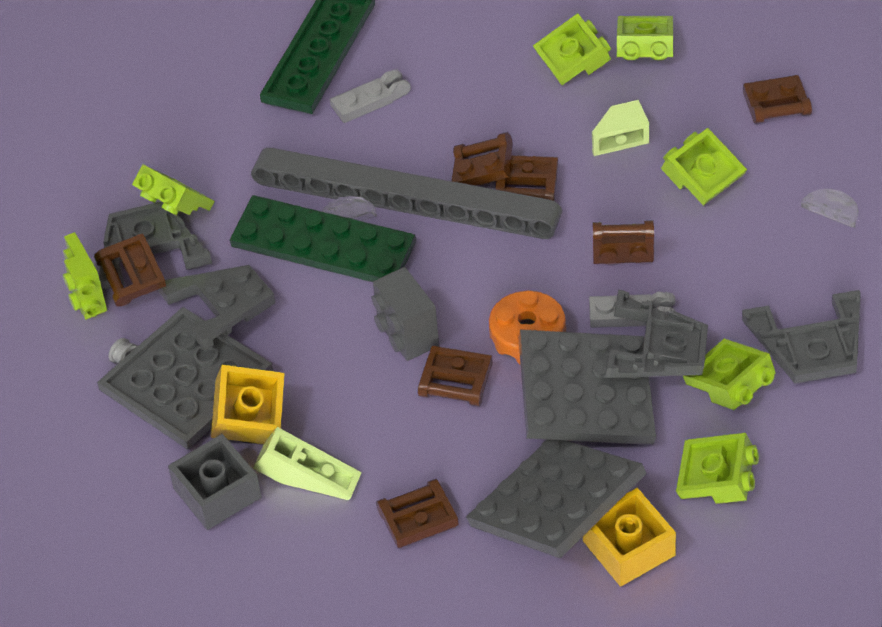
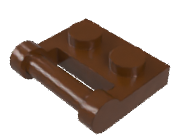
[743,75,812,123]
[451,132,513,186]
[495,155,558,201]
[592,220,654,264]
[94,233,166,307]
[418,346,493,406]
[376,478,459,548]

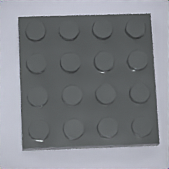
[97,307,273,450]
[518,330,656,444]
[466,440,647,558]

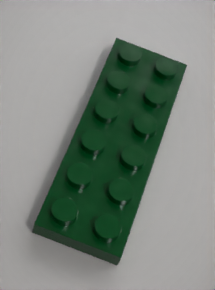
[260,0,375,114]
[230,195,416,282]

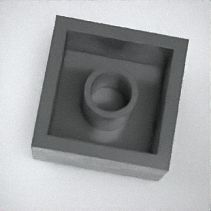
[371,267,439,361]
[168,434,262,530]

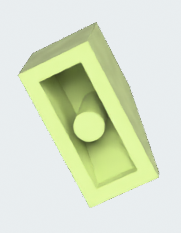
[592,100,649,156]

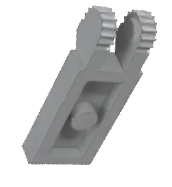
[330,69,411,123]
[589,292,676,328]

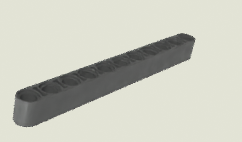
[251,148,562,239]

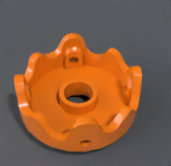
[489,290,566,365]

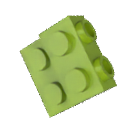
[533,13,612,85]
[617,16,673,60]
[661,128,747,206]
[132,164,215,215]
[62,232,108,320]
[683,338,776,410]
[676,433,759,504]

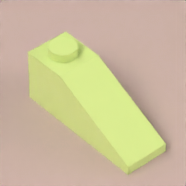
[253,427,362,500]

